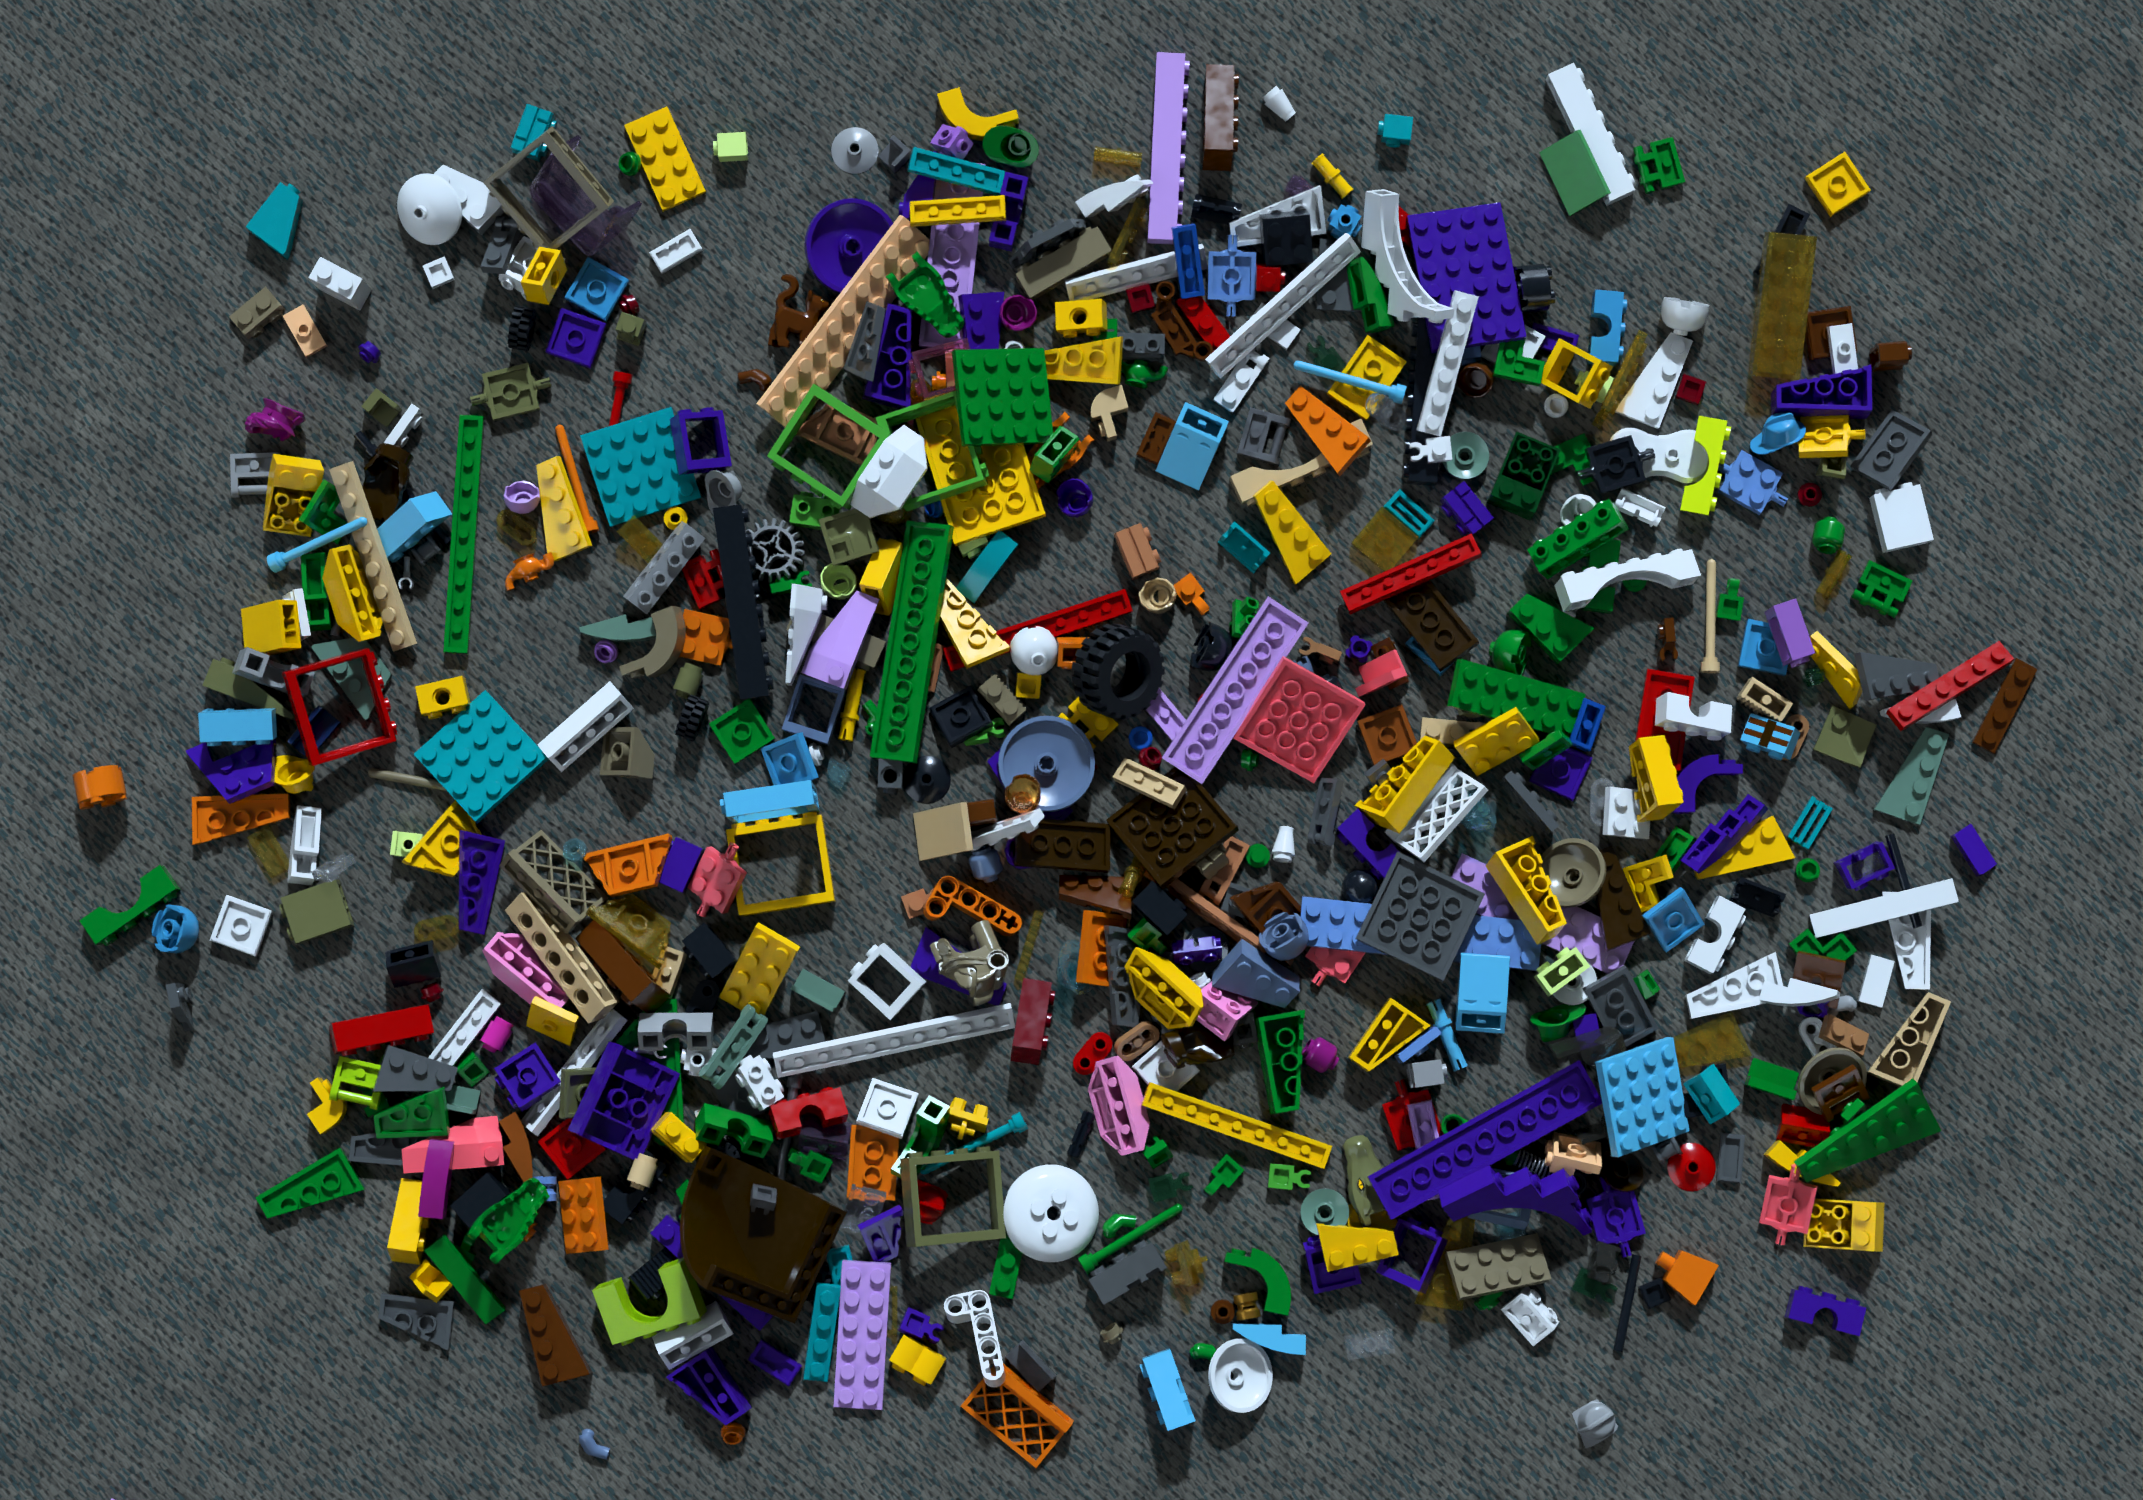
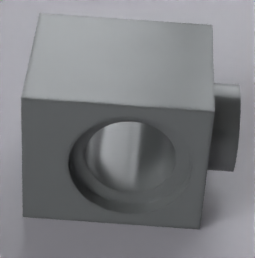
[878,759,904,794]

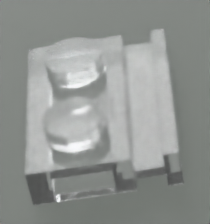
[840,1184,886,1233]

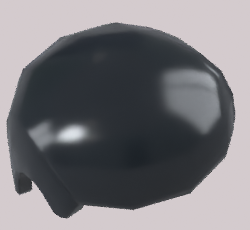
[1342,870,1379,904]

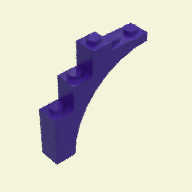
[1438,1165,1592,1236]

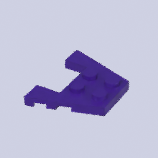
[186,721,277,804]

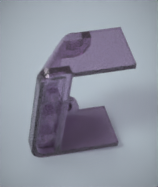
[530,135,642,256]

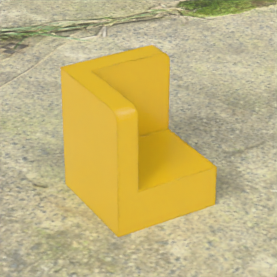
[409,1259,452,1303]

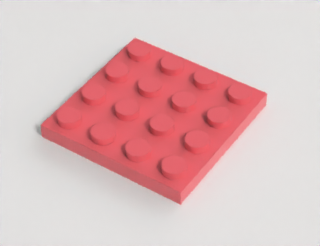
[1233,656,1366,783]

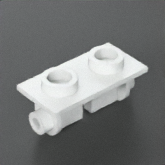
[1614,488,1666,527]

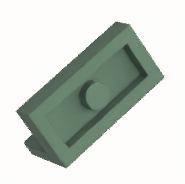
[790,969,845,1013]
[445,1085,481,1114]

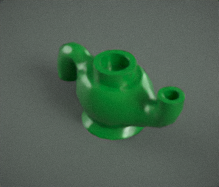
[1121,360,1168,389]

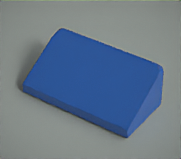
[1570,698,1606,752]

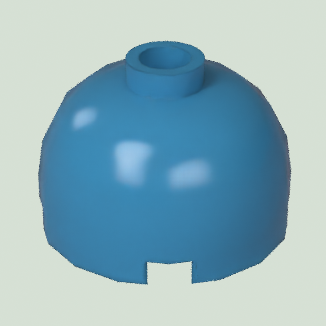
[152,904,199,953]

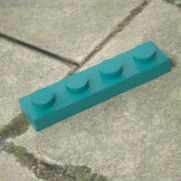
[907,147,1005,196]
[803,1282,841,1382]

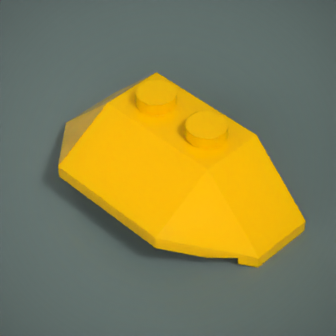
[322,544,383,642]
[1124,947,1204,1029]

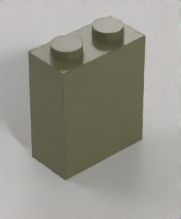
[279,879,355,945]

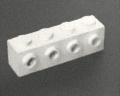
[538,681,634,772]

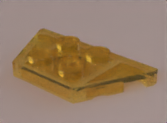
[586,894,671,970]

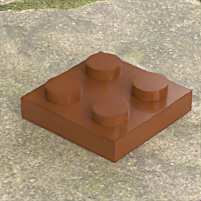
[1357,705,1417,766]

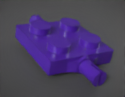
[1585,1177,1646,1258]

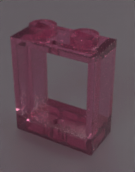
[908,338,970,401]

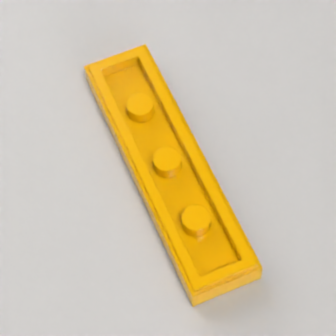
[910,195,1006,227]

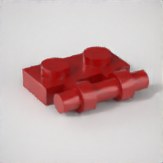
[682,548,724,609]

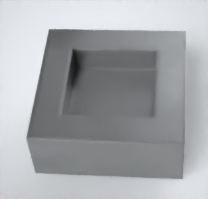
[1364,759,1391,787]

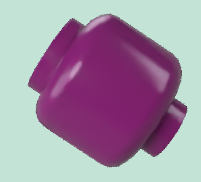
[1302,1037,1339,1073]

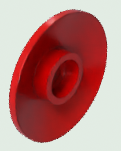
[1667,1143,1716,1191]

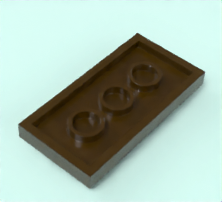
[1383,580,1479,672]
[1014,819,1110,873]

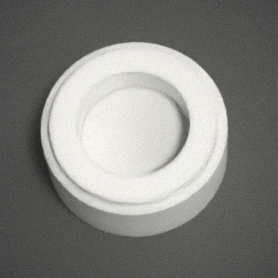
[1544,394,1568,418]

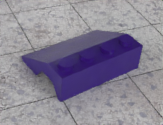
[568,1041,680,1160]

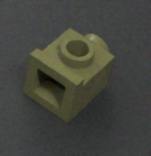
[615,312,647,346]

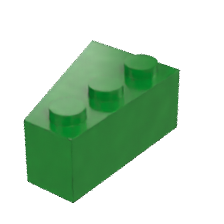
[1507,594,1594,664]

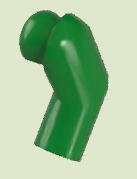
[862,700,877,736]
[1102,1214,1136,1238]
[1189,1343,1216,1362]

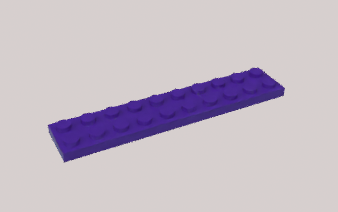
[1367,1060,1602,1220]

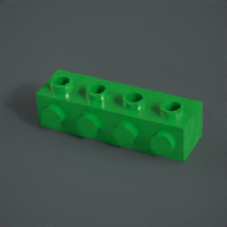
[1527,499,1629,579]

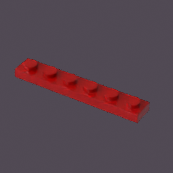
[1340,533,1482,615]
[1886,641,2014,731]

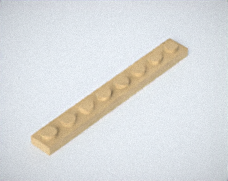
[329,461,417,652]

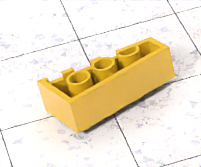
[1354,736,1455,834]
[1485,836,1567,945]

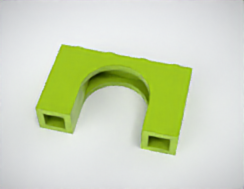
[592,1257,707,1346]

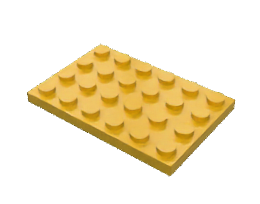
[916,405,1046,546]

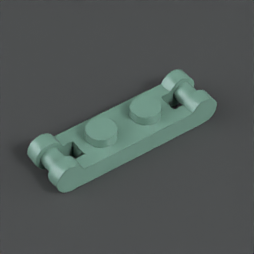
[699,1004,768,1090]

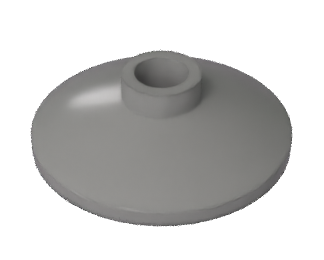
[831,127,879,174]

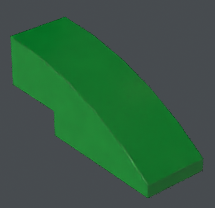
[1346,257,1394,333]
[301,552,333,632]

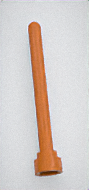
[555,425,599,534]

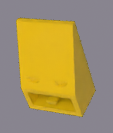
[263,454,324,537]
[1803,1199,1885,1252]

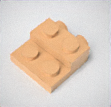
[1544,1132,1602,1176]

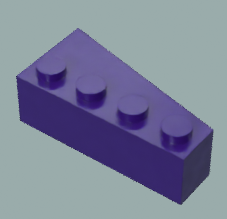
[862,303,911,409]
[1771,365,1872,419]

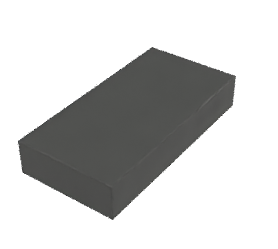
[1716,1133,1745,1183]

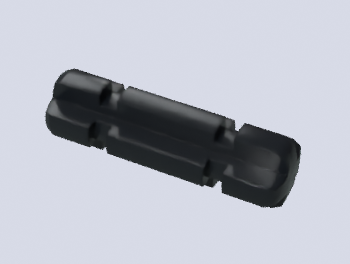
[1067,1111,1095,1158]

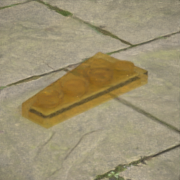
[1591,330,1648,429]
[1414,1216,1475,1311]

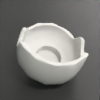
[1560,494,1597,526]

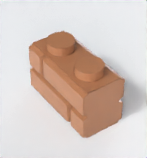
[1114,523,1161,580]

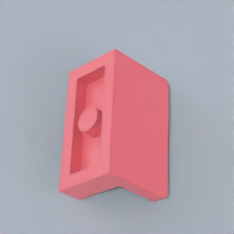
[1355,650,1407,697]

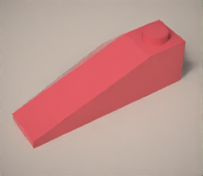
[401,1116,504,1174]

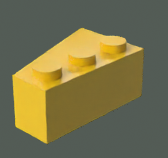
[1629,735,1684,822]
[1348,998,1431,1072]
[387,1178,431,1265]

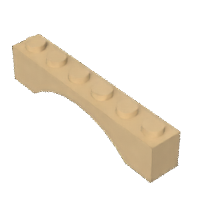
[1230,419,1373,507]

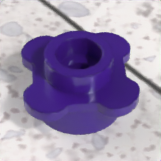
[1345,635,1372,663]

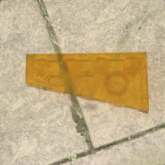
[1673,1011,1752,1068]

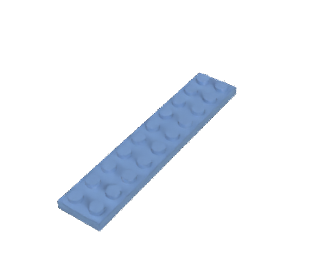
[1300,896,1541,971]

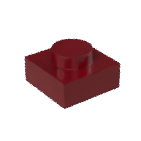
[1126,284,1155,314]
[1675,374,1706,405]

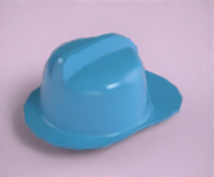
[1750,412,1806,455]

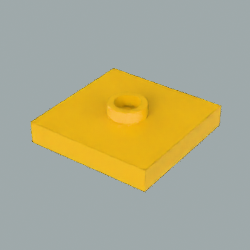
[1804,152,1871,217]
[526,996,579,1046]

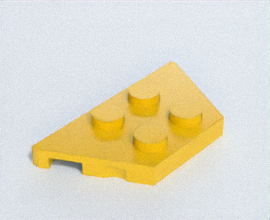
[401,800,482,877]

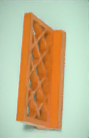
[960,1363,1074,1468]

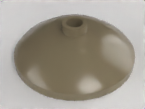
[1541,838,1606,908]
[1798,1048,1867,1115]

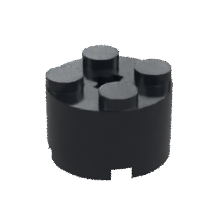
[1513,264,1555,314]

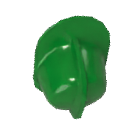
[983,126,1039,168]
[1530,1003,1586,1042]

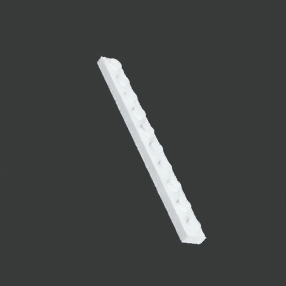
[773,1003,1015,1078]

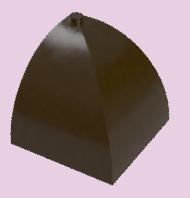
[680,1145,847,1324]

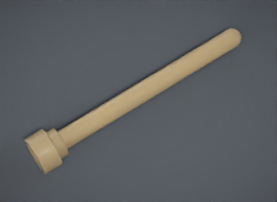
[1700,559,1720,673]

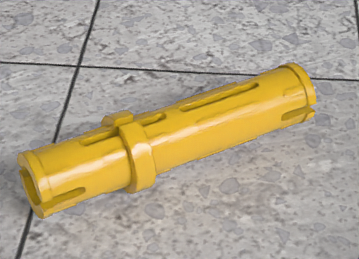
[838,668,866,742]

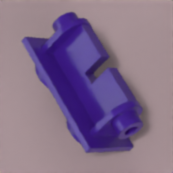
[1172,936,1222,965]

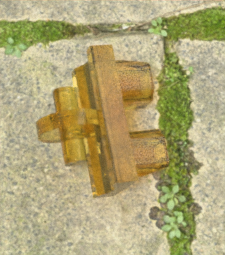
[1165,1240,1208,1287]

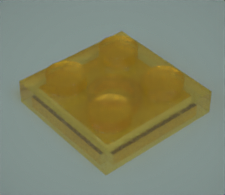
[1351,507,1419,572]

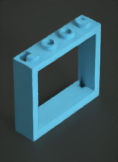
[720,780,819,824]

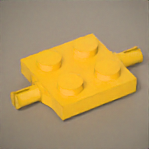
[1797,415,1866,458]

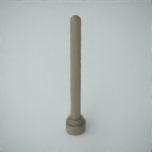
[368,768,447,791]

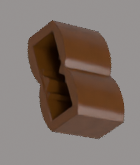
[1869,341,1912,372]
[967,799,997,828]

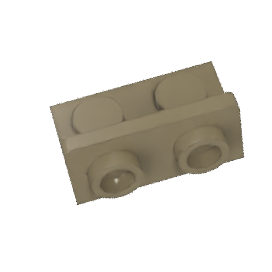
[229,286,285,340]

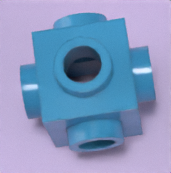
[1327,204,1362,239]

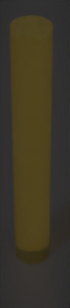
[1014,910,1044,982]

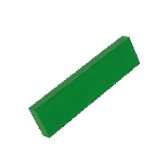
[424,1234,506,1324]

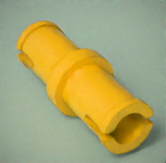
[1311,153,1353,199]

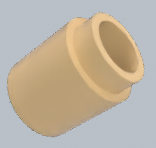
[627,1153,658,1191]

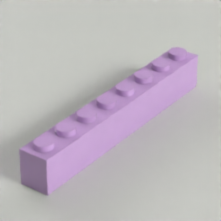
[1147,52,1189,244]

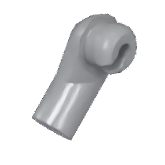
[1822,995,1857,1018]

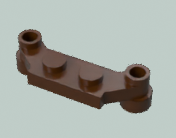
[1151,281,1213,362]

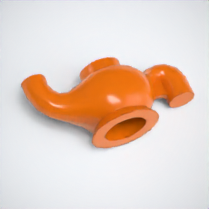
[505,552,554,591]

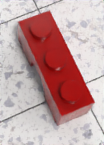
[768,1087,849,1140]

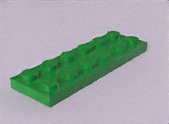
[1447,659,1585,738]

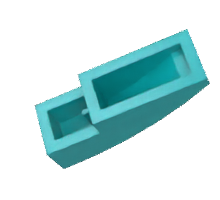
[956,531,1018,603]

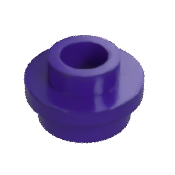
[358,341,381,363]

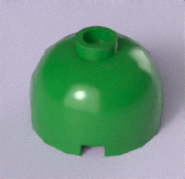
[1489,630,1531,676]

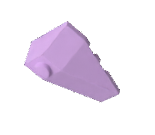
[801,591,880,689]

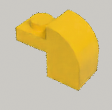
[307,1077,347,1134]

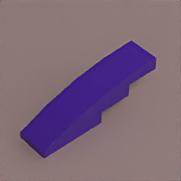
[1680,794,1768,873]

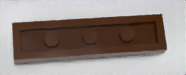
[1971,658,2038,754]

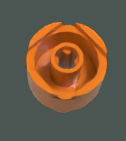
[72,765,127,810]

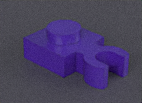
[898,1307,944,1344]

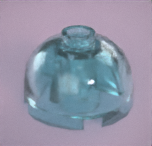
[1453,789,1497,833]

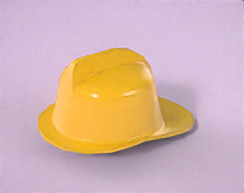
[274,755,315,794]

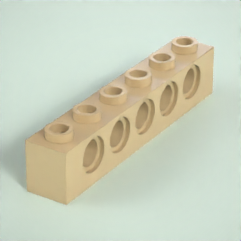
[505,892,620,1024]

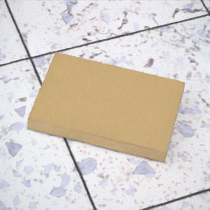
[913,802,973,861]

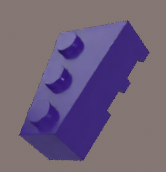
[666,1346,752,1425]

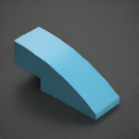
[1232,1323,1306,1355]

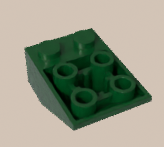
[1486,431,1560,521]

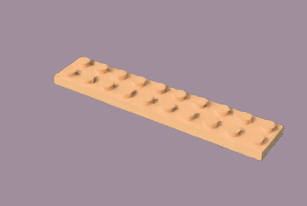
[756,215,930,428]

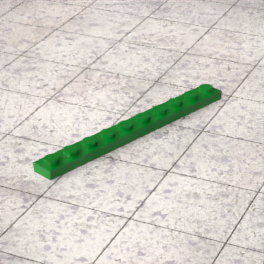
[443,415,485,654]

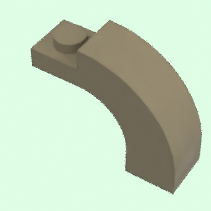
[619,606,686,679]

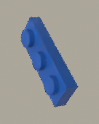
[1171,223,1205,299]

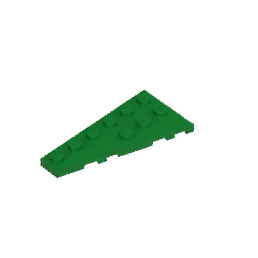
[1794,1079,1941,1182]

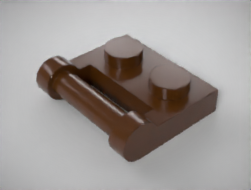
[1811,1064,1870,1123]

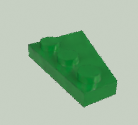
[374,1086,450,1138]

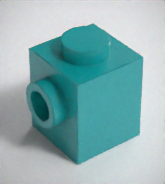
[1377,114,1413,148]

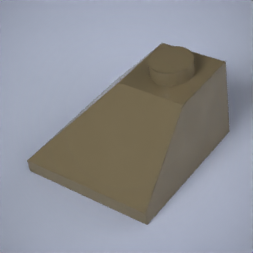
[600,727,655,779]

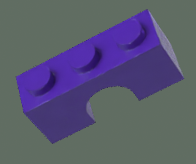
[989,172,1029,252]
[1336,809,1399,881]
[1785,1286,1866,1336]

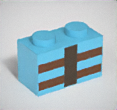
[1740,713,1800,761]

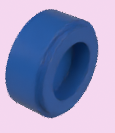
[1128,726,1153,751]

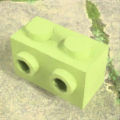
[1534,947,1590,996]

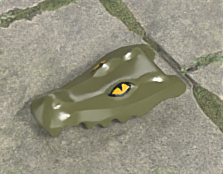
[1342,1135,1402,1228]

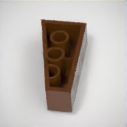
[575,918,671,1013]

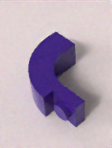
[1670,754,1743,814]

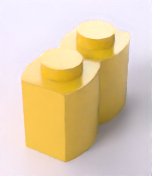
[889,1334,947,1386]

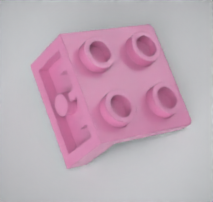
[1196,981,1258,1041]

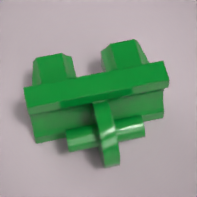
[1229,597,1259,639]

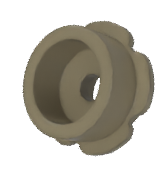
[1100,1322,1123,1344]

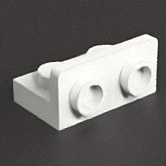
[1501,1286,1559,1346]

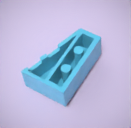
[198,708,277,746]
[1140,1348,1195,1431]

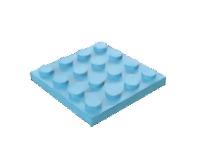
[1595,1037,1690,1157]

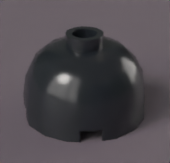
[1191,622,1233,671]

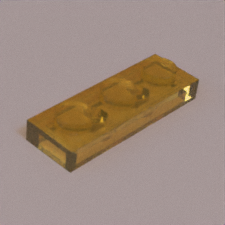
[1107,197,1147,267]

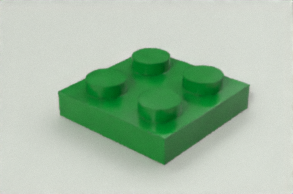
[709,698,775,765]

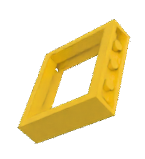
[726,811,836,917]

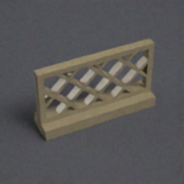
[499,830,608,934]

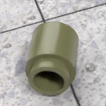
[673,662,703,700]

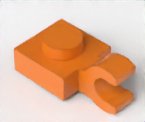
[1174,572,1209,616]

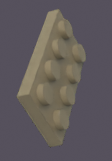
[1445,1233,1551,1301]

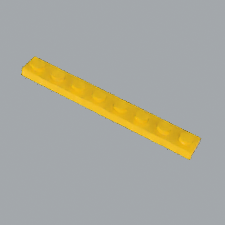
[1141,1082,1332,1169]

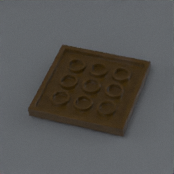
[1106,767,1239,890]

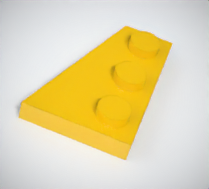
[1810,631,1862,709]
[1316,1223,1399,1272]

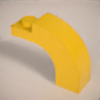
[937,87,1019,141]

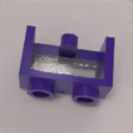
[1834,841,1895,891]

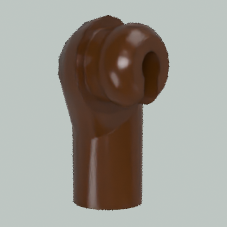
[738,369,772,391]

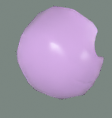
[503,481,540,514]

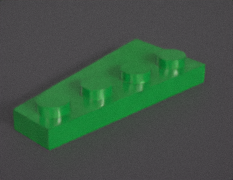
[255,1148,366,1218]

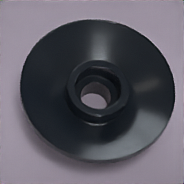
[903,756,951,804]

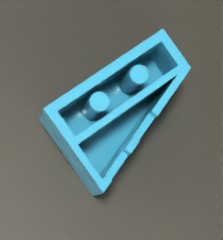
[377,491,452,563]

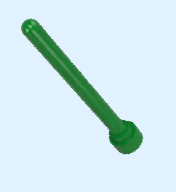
[1078,1204,1183,1275]

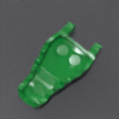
[886,252,964,338]
[467,1178,550,1264]

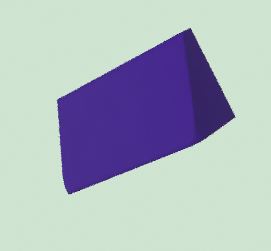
[1951,824,1997,877]

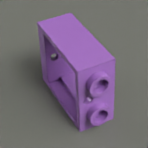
[1765,599,1815,668]

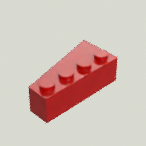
[329,1004,434,1057]

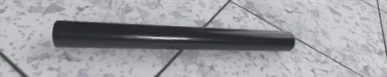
[1885,833,1922,929]
[1613,1254,1642,1352]

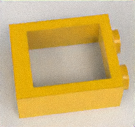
[1541,338,1613,409]

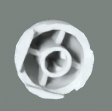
[1661,297,1710,336]
[1010,626,1058,675]

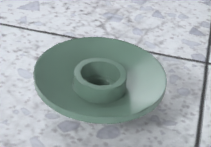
[1442,432,1489,479]
[1300,1188,1349,1236]

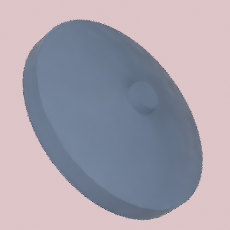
[998,716,1095,812]

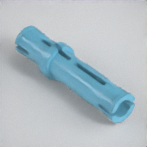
[1426,998,1468,1071]

